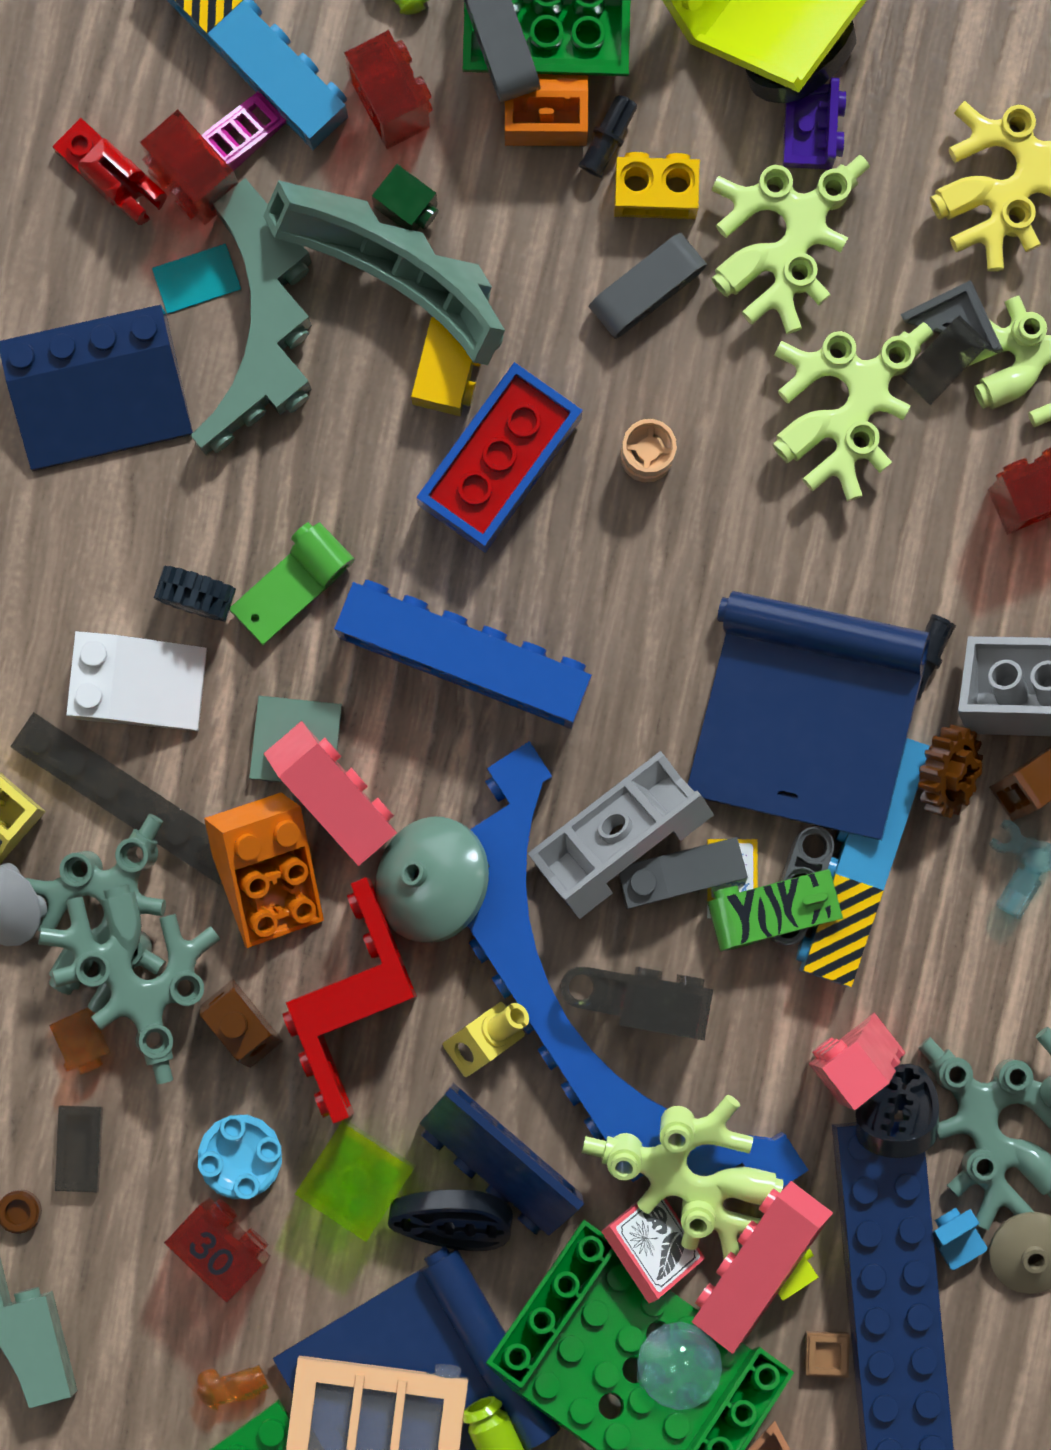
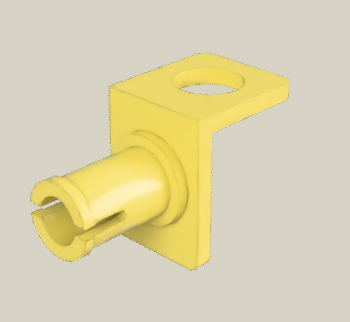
[442,1002,529,1077]

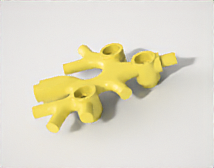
[930,101,1051,271]

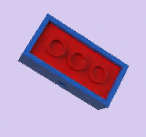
[416,362,583,553]

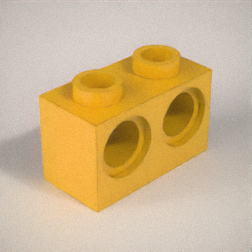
[614,152,700,219]

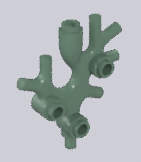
[26,814,166,1013]
[38,884,220,1084]
[918,1037,1051,1231]

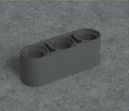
[464,0,541,103]
[588,232,707,339]
[770,827,834,945]

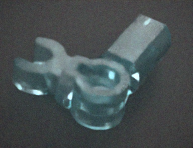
[989,820,1051,919]

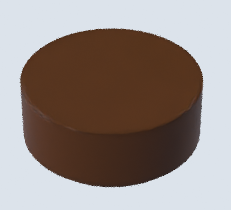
[0,1190,42,1234]

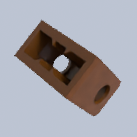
[989,747,1051,822]
[200,979,283,1068]

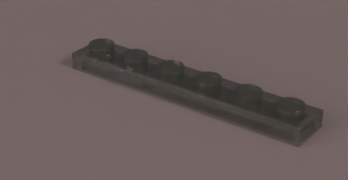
[10,712,222,885]

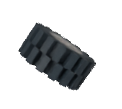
[154,565,236,622]

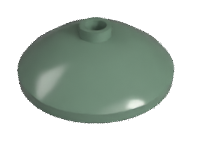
[375,816,489,943]

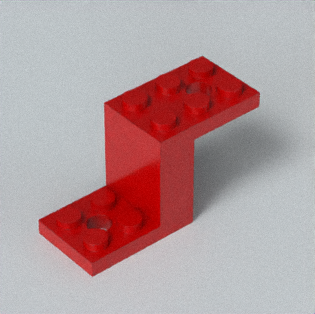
[282,877,417,1124]

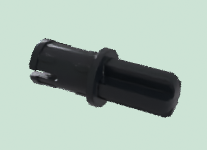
[579,95,637,178]

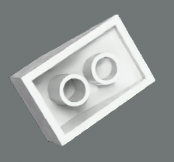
[66,631,207,731]

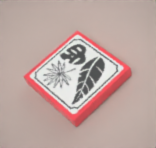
[601,1198,705,1304]

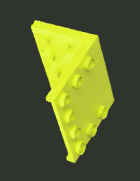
[662,0,867,92]

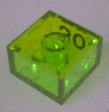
[294,1119,416,1242]

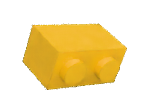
[411,317,481,416]

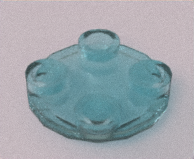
[637,1322,722,1410]

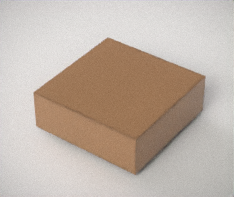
[805,1331,850,1378]

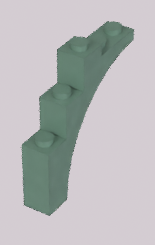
[191,178,312,455]
[263,180,505,365]
[0,1258,78,1408]

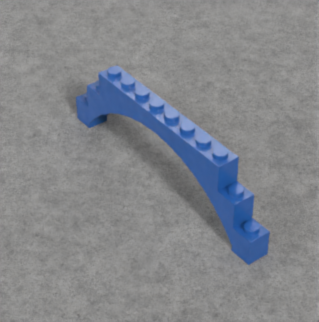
[468,741,809,1187]

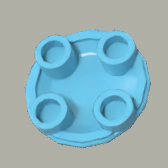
[198,1115,282,1199]

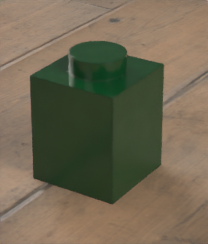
[372,164,439,231]

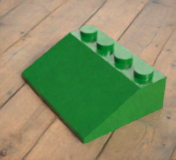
[462,0,631,76]

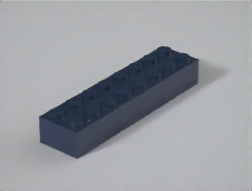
[831,1118,954,1450]

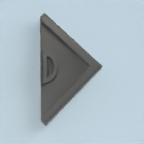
[901,280,1004,353]

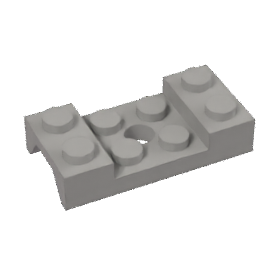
[527,751,714,919]

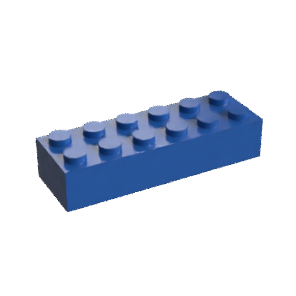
[334,580,592,729]

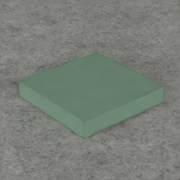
[249,695,342,783]

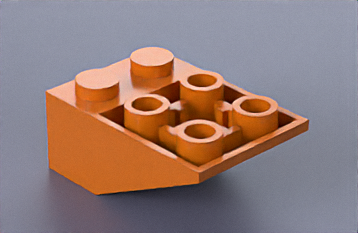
[505,74,588,146]
[204,792,324,948]

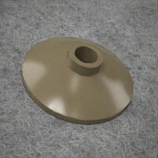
[989,1212,1051,1294]

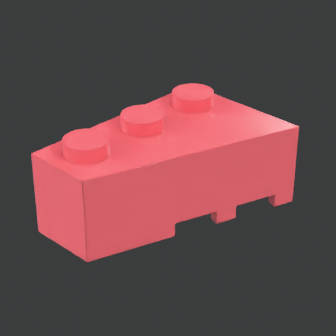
[264,721,397,866]
[809,1012,906,1110]

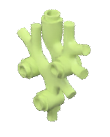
[711,155,870,334]
[959,296,1051,427]
[772,322,934,501]
[581,1095,783,1259]

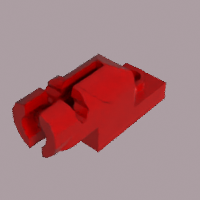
[52,118,167,225]

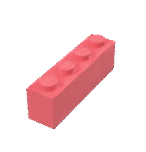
[692,1181,833,1354]

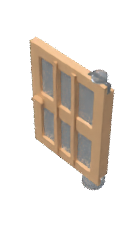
[286,1356,469,1450]

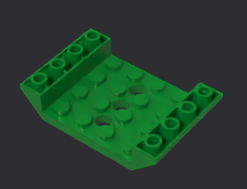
[485,1220,794,1450]

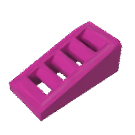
[196,92,286,177]

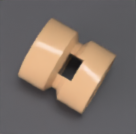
[620,419,677,482]

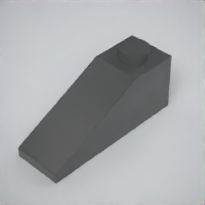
[617,837,748,909]

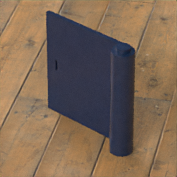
[688,591,931,841]
[273,1246,561,1450]

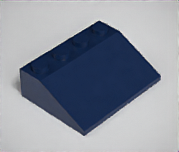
[0,304,193,471]
[419,1082,584,1236]

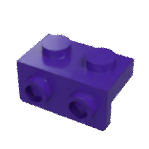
[782,78,846,170]

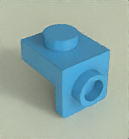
[933,1208,987,1271]

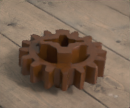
[918,724,983,818]

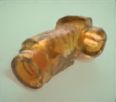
[197,1365,269,1411]

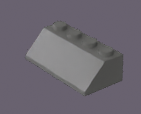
[958,636,1051,736]

